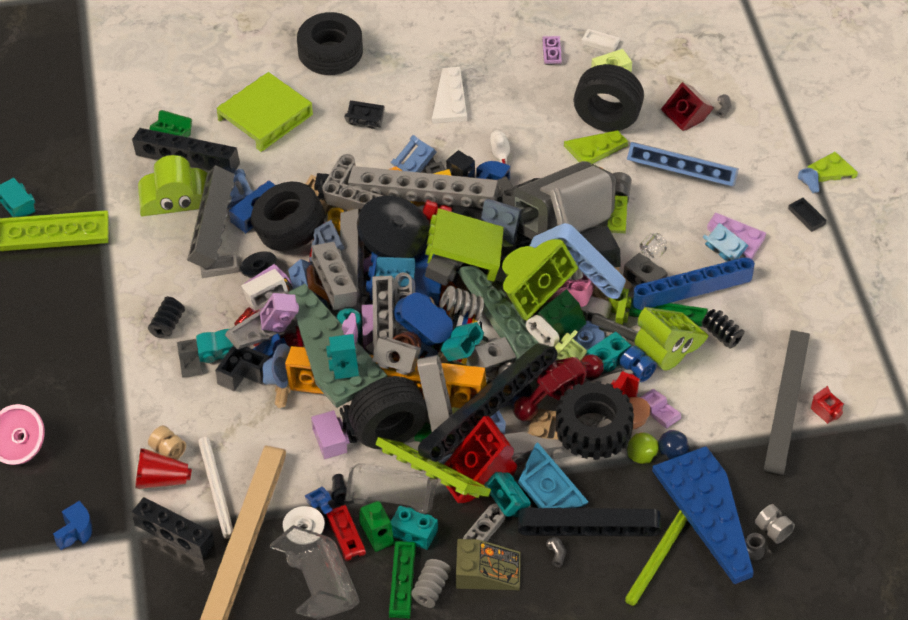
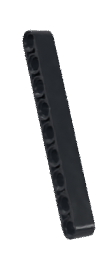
[418,343,558,462]

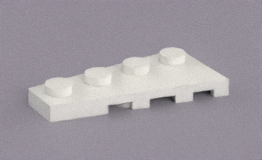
[432,67,467,124]

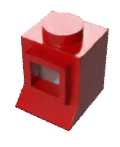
[811,386,844,424]

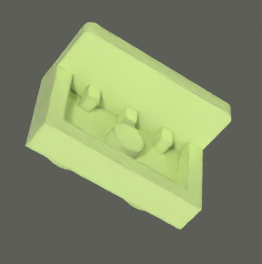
[555,330,587,360]

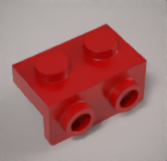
[611,371,640,398]

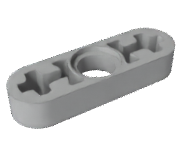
[463,504,505,542]

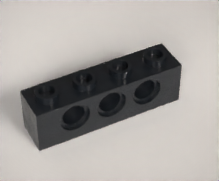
[132,497,215,560]

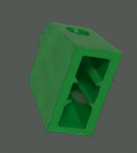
[359,501,394,552]

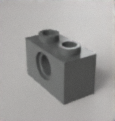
[623,253,668,286]

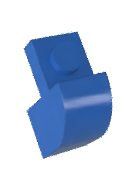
[476,161,510,180]
[53,501,92,550]

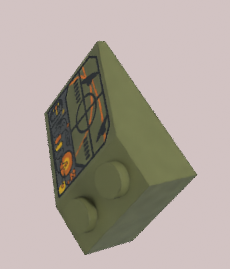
[456,539,520,590]

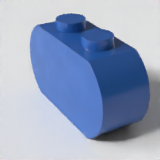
[394,293,453,346]

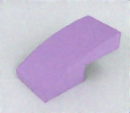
[640,389,681,429]

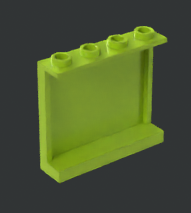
[216,72,313,152]
[425,208,504,282]

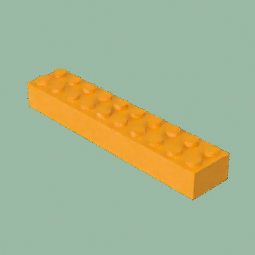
[285,346,487,409]

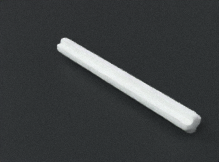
[198,436,233,539]

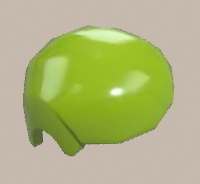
[627,432,659,464]

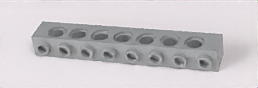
[348,166,499,208]

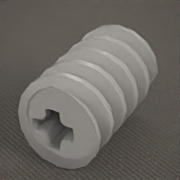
[440,286,484,321]
[412,559,451,608]

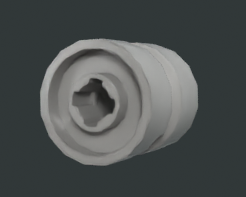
[755,504,795,544]

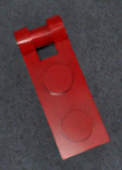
[327,505,366,561]

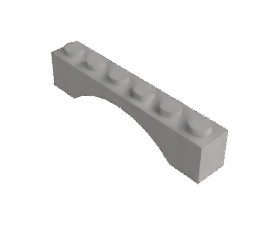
[504,419,627,465]

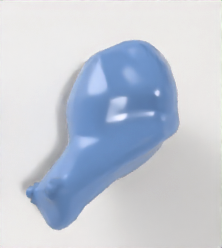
[798,168,820,194]

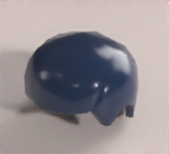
[658,430,690,460]

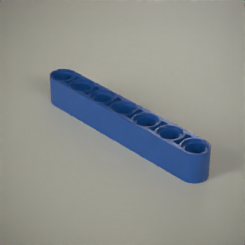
[633,257,755,310]

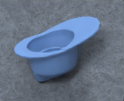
[263,344,290,388]

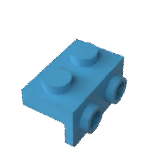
[375,257,415,287]

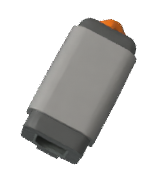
[502,161,616,239]

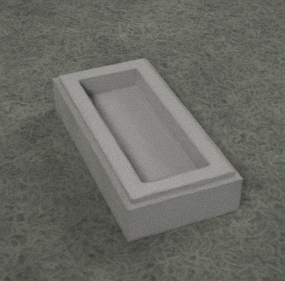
[200,254,239,278]

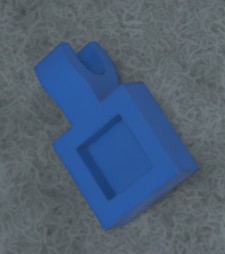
[253,333,287,358]
[305,486,332,514]

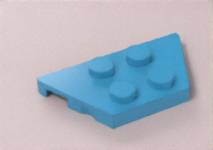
[518,442,588,508]

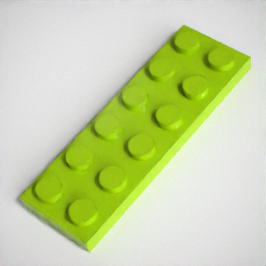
[0,210,109,251]
[375,437,491,498]

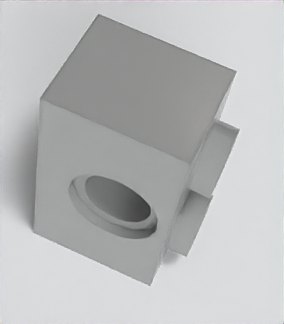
[372,336,421,375]
[467,337,516,374]

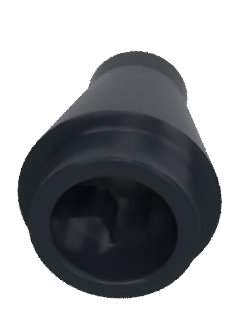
[331,474,352,504]

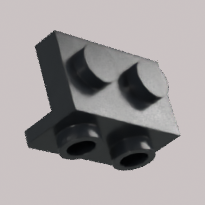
[344,100,385,129]

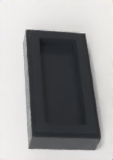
[788,197,827,232]

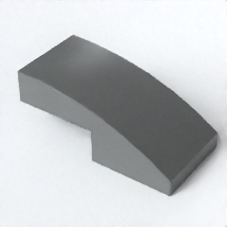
[177,339,202,378]

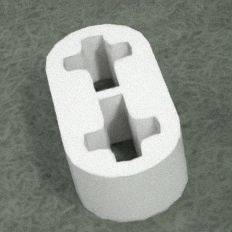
[526,315,560,347]

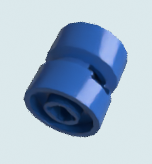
[620,346,657,382]

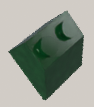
[537,289,587,343]

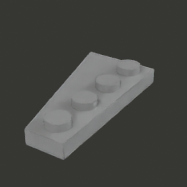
[225,309,298,349]

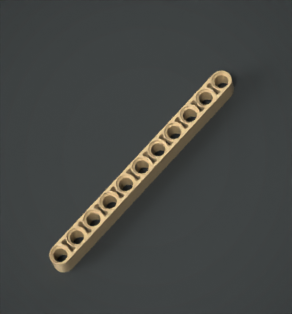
[200,445,286,620]

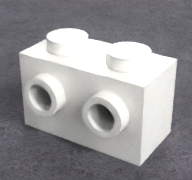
[241,269,289,311]

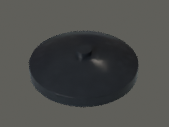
[357,196,430,259]

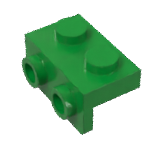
[149,110,192,137]

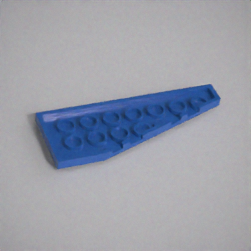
[652,446,753,584]

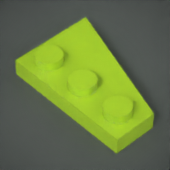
[564,130,628,164]

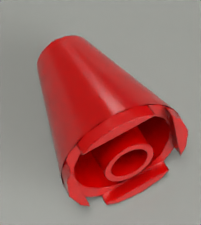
[135,448,192,489]

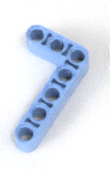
[530,223,626,299]

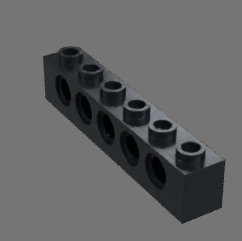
[132,128,240,174]

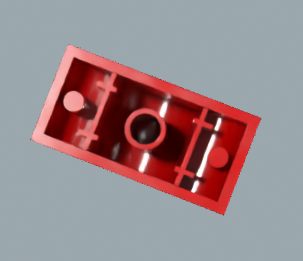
[444,416,517,503]

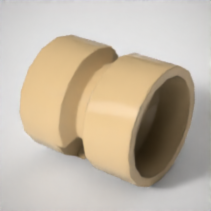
[148,425,186,460]

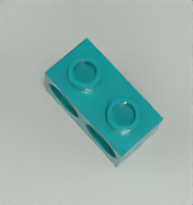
[586,331,632,374]

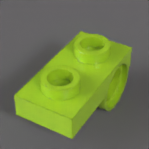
[607,196,628,234]
[609,288,632,325]

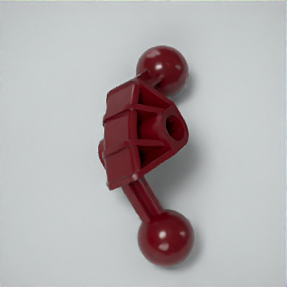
[513,354,604,422]

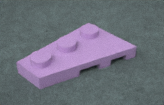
[707,212,766,259]

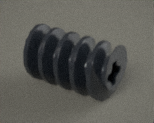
[148,296,185,338]
[701,309,745,349]

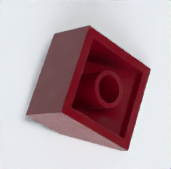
[661,82,715,131]

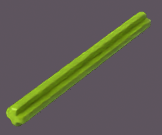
[625,510,688,606]

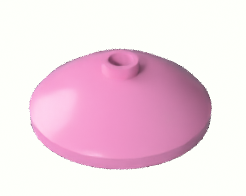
[0,404,45,465]

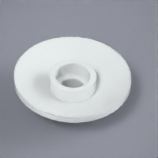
[283,506,325,543]

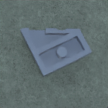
[309,220,345,266]

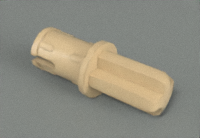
[275,382,291,408]

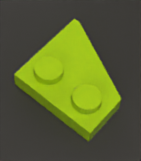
[807,152,858,182]

